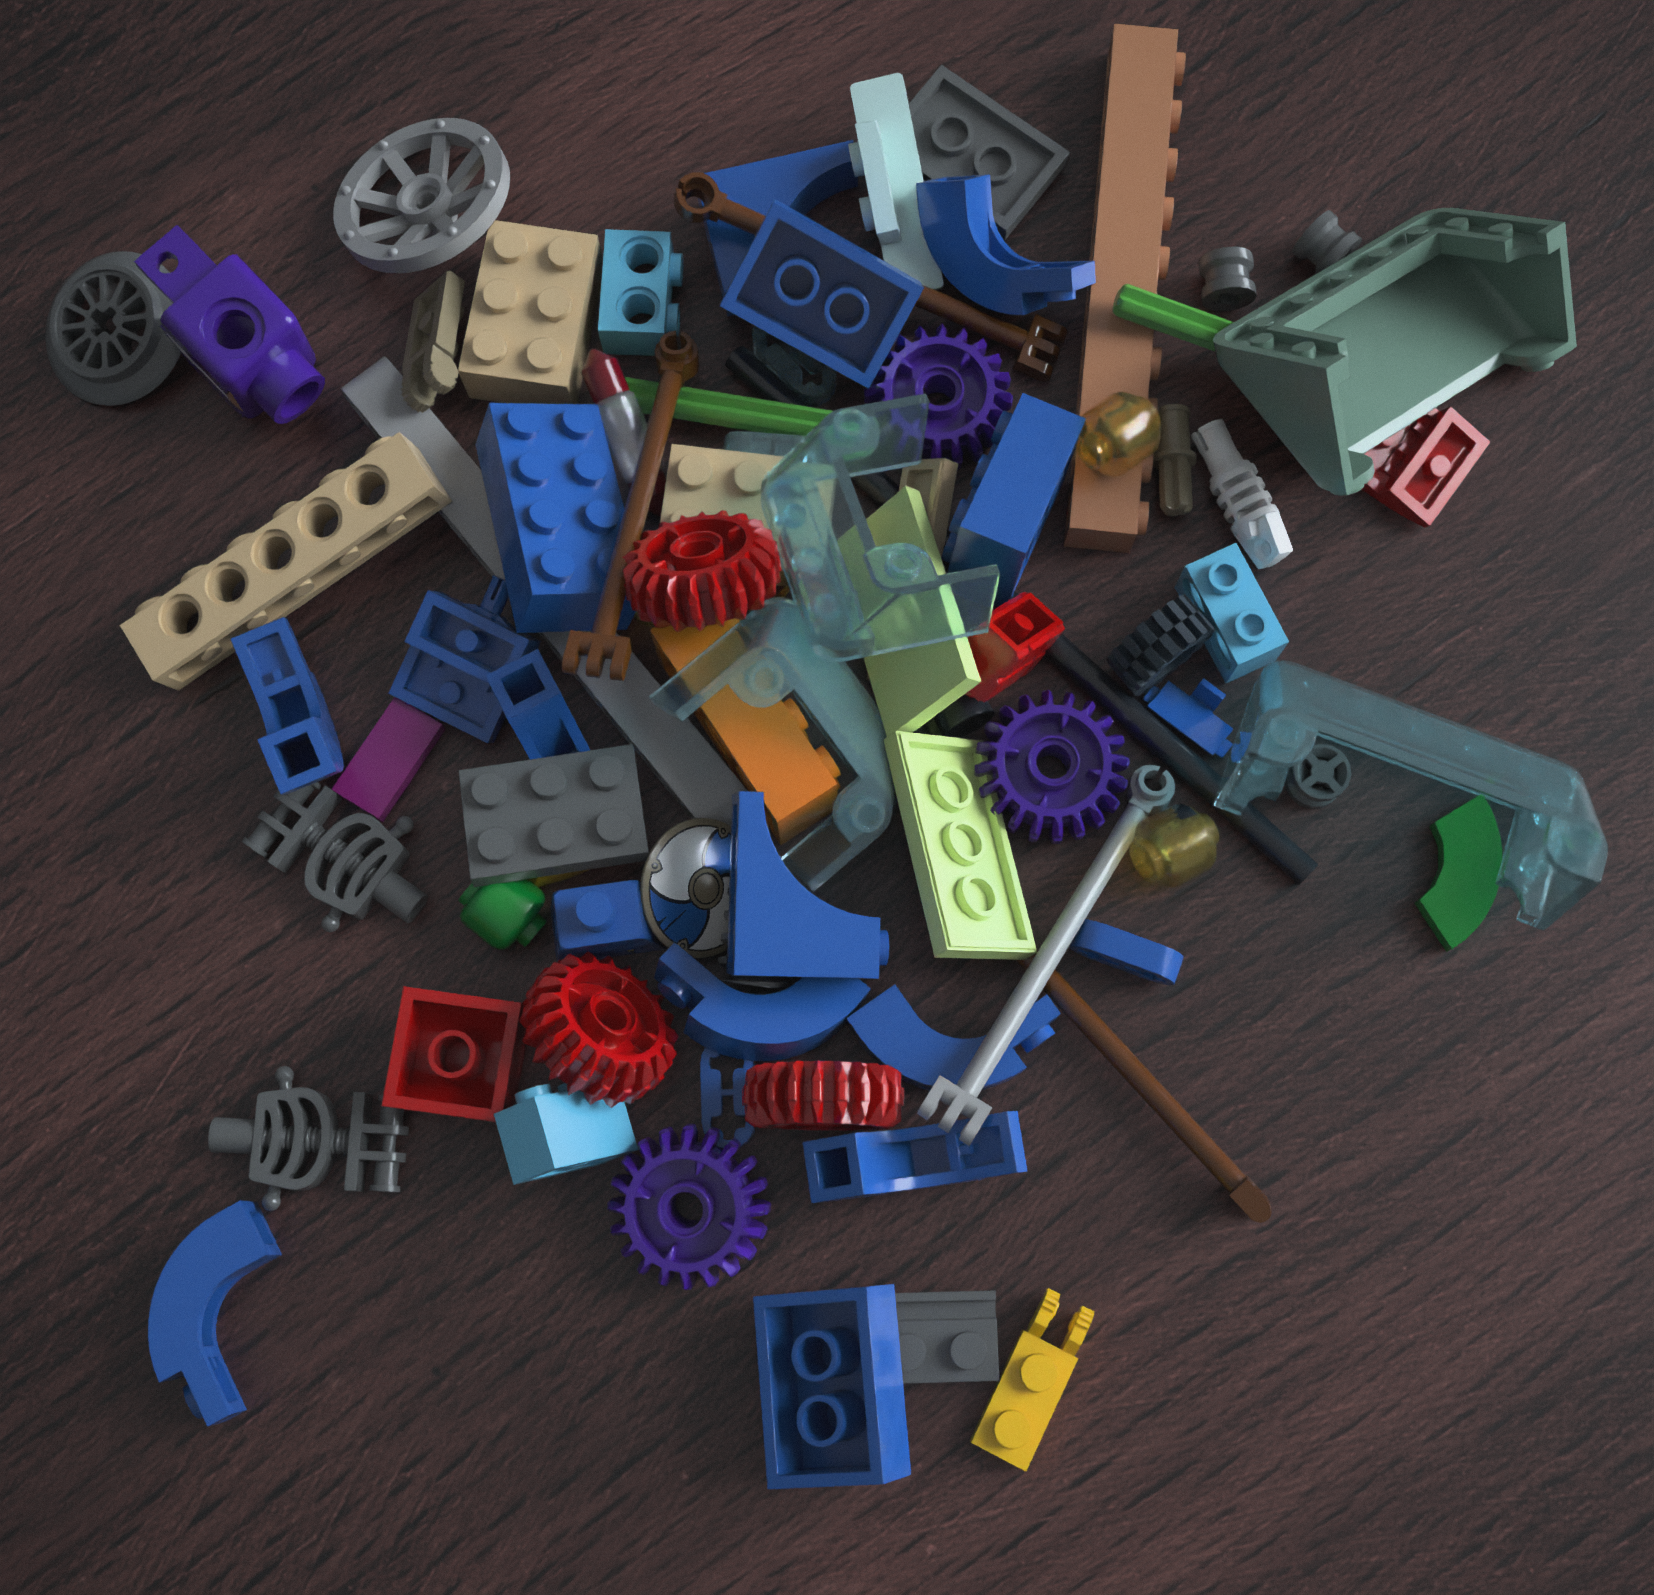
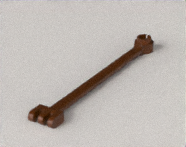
[674,172,1068,382]
[562,331,700,681]
[1016,950,1272,1223]

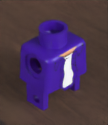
[134,225,325,424]

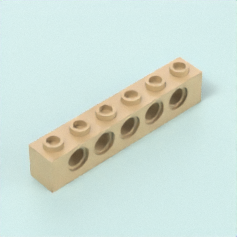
[120,432,453,691]

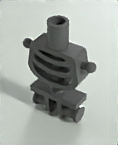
[241,782,429,933]
[208,1066,409,1211]

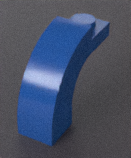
[916,174,1096,315]
[231,617,344,795]
[485,649,590,760]
[654,942,871,1061]
[846,984,1061,1091]
[803,1111,1027,1203]
[148,1200,282,1427]

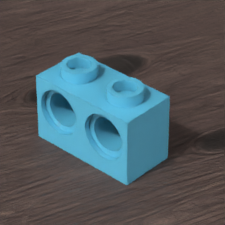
[598,229,684,356]
[1175,543,1289,684]

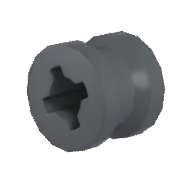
[1292,210,1362,274]
[1198,246,1257,311]
[1284,744,1352,809]

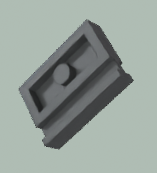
[895,1290,1000,1384]

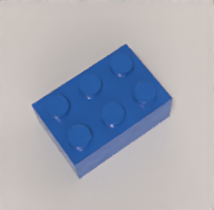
[720,199,924,389]
[941,393,1086,607]
[753,1284,911,1489]

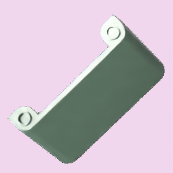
[1213,208,1577,496]

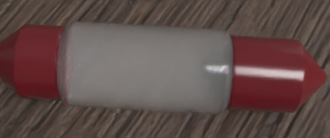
[581,349,666,517]

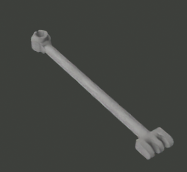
[917,765,1175,1146]

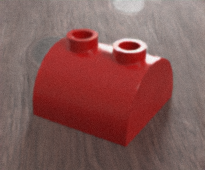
[381,986,526,1122]

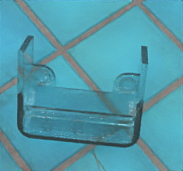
[761,394,1000,662]
[649,597,897,892]

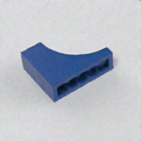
[698,140,858,317]
[727,791,889,979]

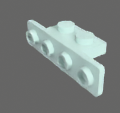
[848,73,944,291]

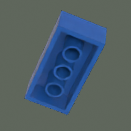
[475,403,636,633]

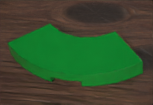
[1414,794,1503,952]

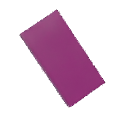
[331,697,446,823]

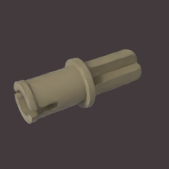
[1153,404,1197,516]

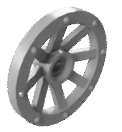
[333,118,510,273]

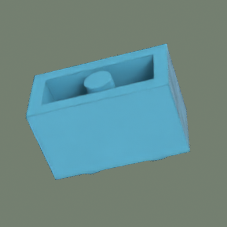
[494,1083,638,1185]

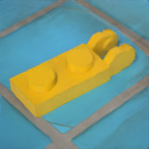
[970,1288,1094,1471]

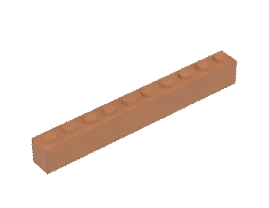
[1064,24,1186,553]

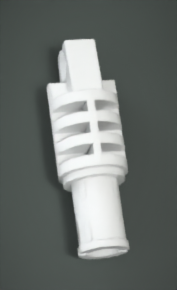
[1191,419,1293,569]

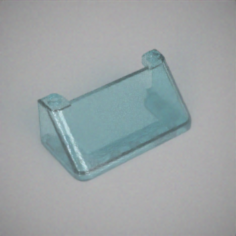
[1213,660,1608,931]

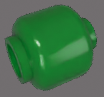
[457,879,547,951]

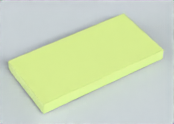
[831,486,981,737]
[883,731,1037,960]

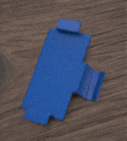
[1143,678,1233,758]

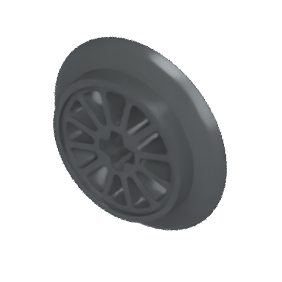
[45,251,181,406]

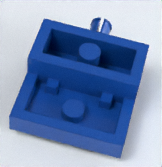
[388,575,541,743]

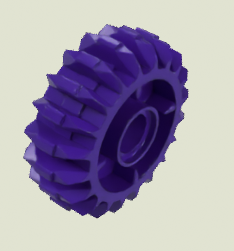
[864,324,1013,471]
[974,690,1130,844]
[607,1123,771,1290]

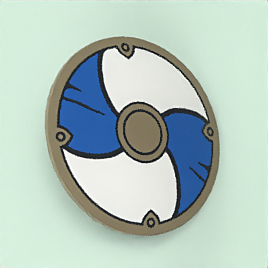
[640,818,731,958]

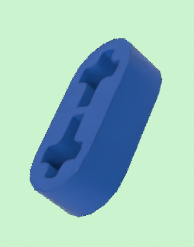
[1069,919,1184,985]
[700,1048,755,1149]

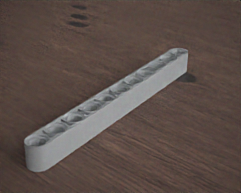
[340,356,747,826]

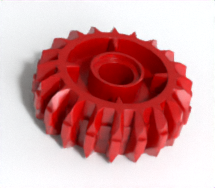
[622,510,782,632]
[519,951,679,1108]
[742,1060,904,1131]

